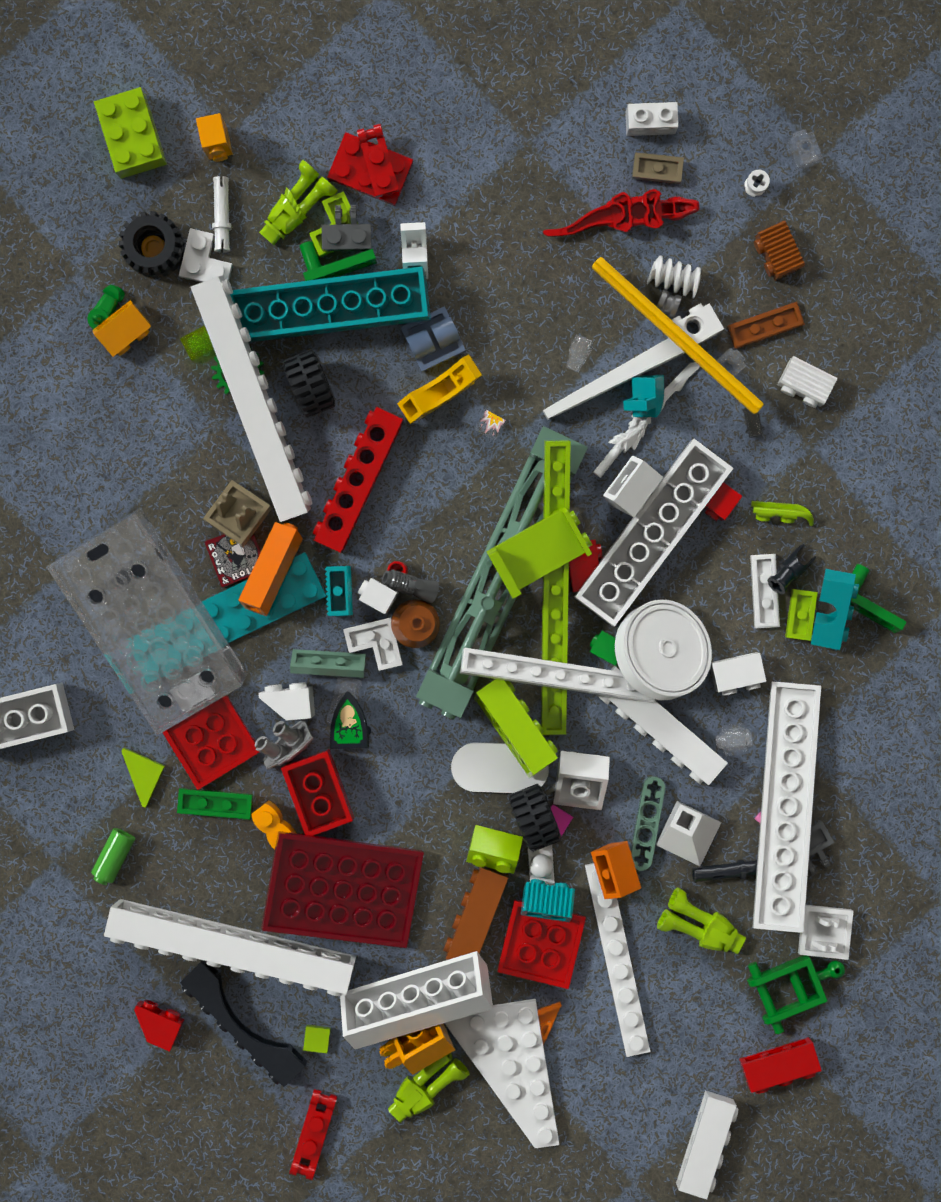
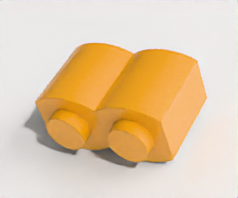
[251,800,297,850]

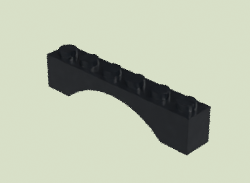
[180,960,307,1087]

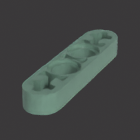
[631,776,665,871]

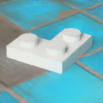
[179,228,233,282]
[343,618,403,671]

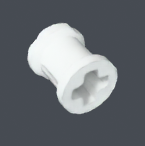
[744,170,770,197]

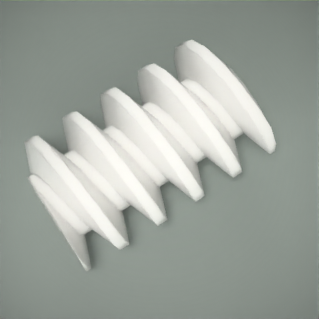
[647,255,701,299]

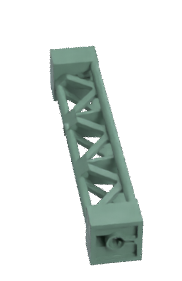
[416,426,588,720]

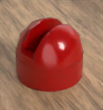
[387,561,408,574]

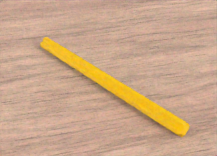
[592,257,764,414]

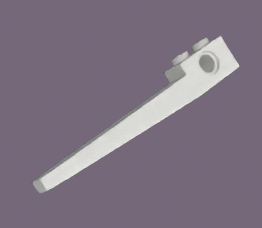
[543,303,724,420]

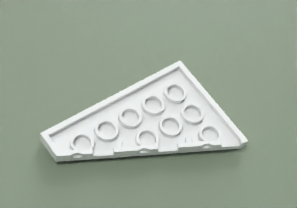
[445,999,559,1148]

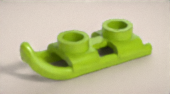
[751,501,814,526]

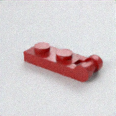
[357,124,399,198]

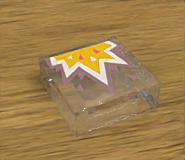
[474,408,507,442]

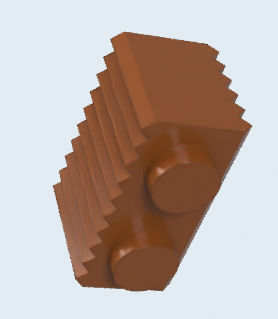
[754,221,805,281]

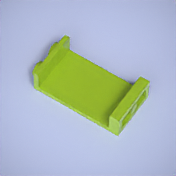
[486,507,592,599]

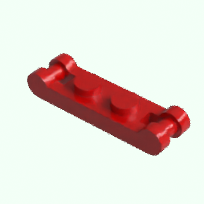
[289,1089,337,1180]

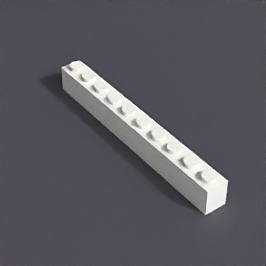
[191,276,312,522]

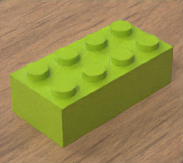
[474,679,558,778]

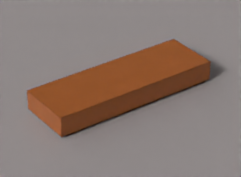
[727,302,805,349]

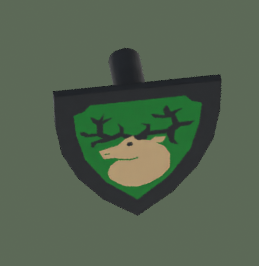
[330,691,371,749]

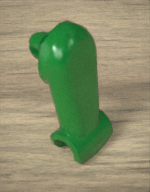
[87,285,125,329]

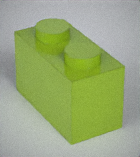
[466,825,523,874]

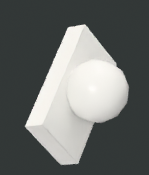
[528,845,555,886]

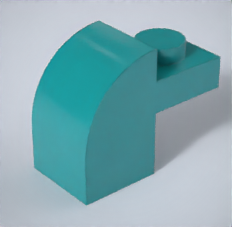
[624,375,664,418]

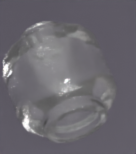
[716,723,753,757]

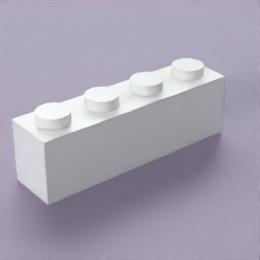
[676,1090,738,1199]

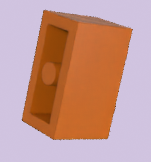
[591,841,641,899]

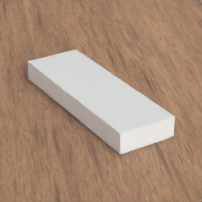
[750,554,780,628]

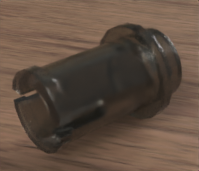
[742,408,765,438]

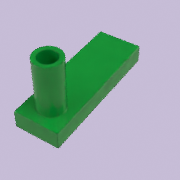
[299,241,377,281]
[850,564,906,633]

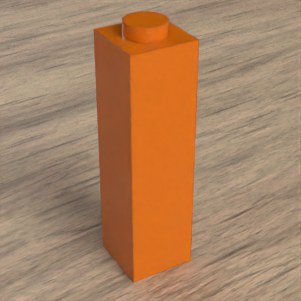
[238,522,303,616]

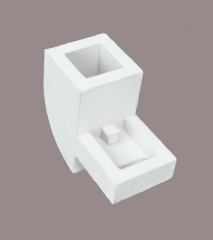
[400,222,428,279]

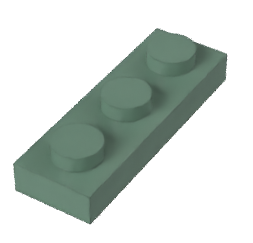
[290,649,366,678]

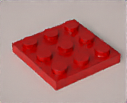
[159,689,260,790]
[497,899,586,989]

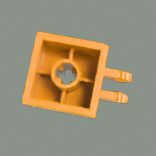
[379,1023,455,1075]

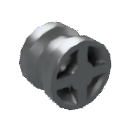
[657,290,682,319]

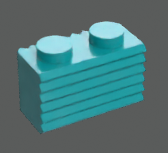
[325,566,353,616]
[521,879,575,922]

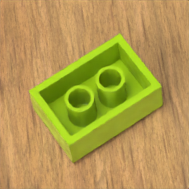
[93,87,167,179]

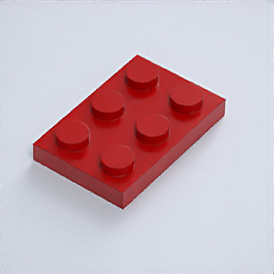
[327,132,414,206]

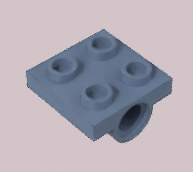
[400,306,466,372]

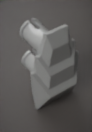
[255,719,313,770]

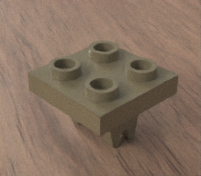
[203,480,272,547]

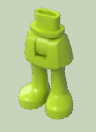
[657,887,746,954]
[388,1053,470,1123]

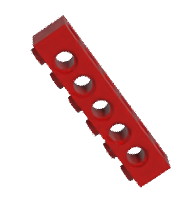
[313,407,404,553]

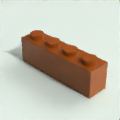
[443,867,508,960]

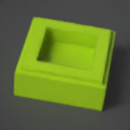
[303,1025,331,1053]

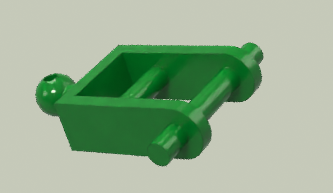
[747,955,845,1034]

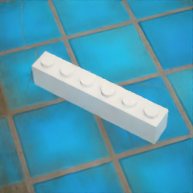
[596,666,728,785]

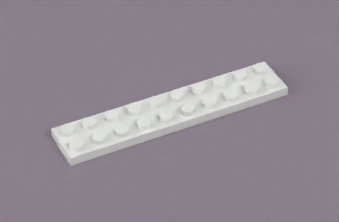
[752,681,821,933]

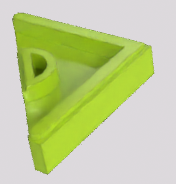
[121,747,165,808]

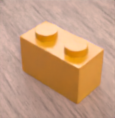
[196,113,233,162]
[93,300,151,357]

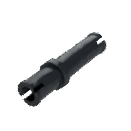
[692,859,757,883]

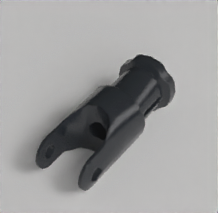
[767,544,816,595]

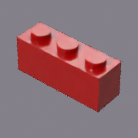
[739,1037,822,1094]

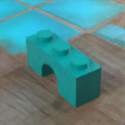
[811,569,859,650]

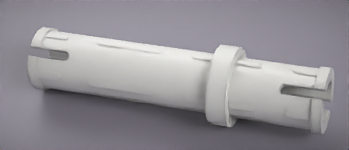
[212,176,232,253]

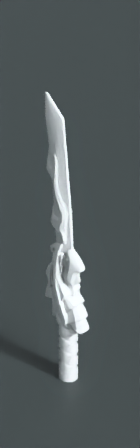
[593,362,700,478]

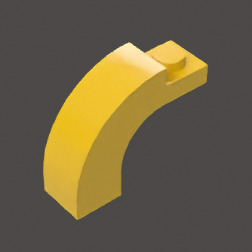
[397,355,482,424]

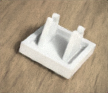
[798,905,853,960]

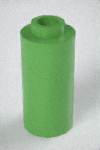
[91,828,135,885]

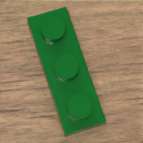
[177,788,253,819]

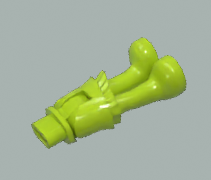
[259,160,338,245]

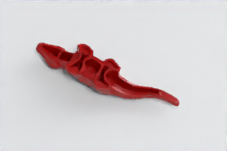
[543,189,700,237]

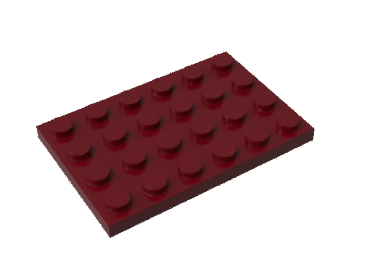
[261,831,424,948]

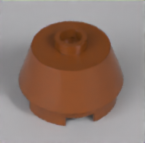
[391,599,440,648]

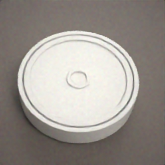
[615,600,712,700]

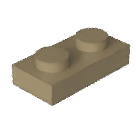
[632,152,684,184]

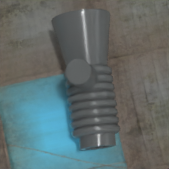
[382,570,439,604]

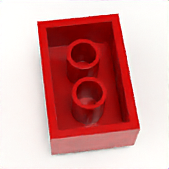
[281,749,355,836]

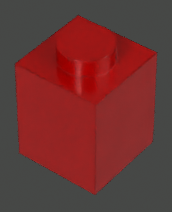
[704,482,742,521]

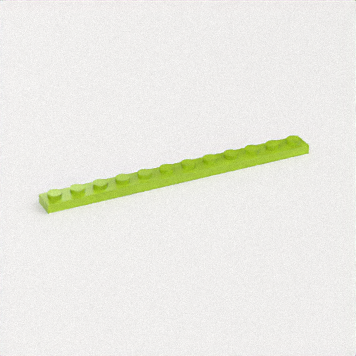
[541,440,571,735]

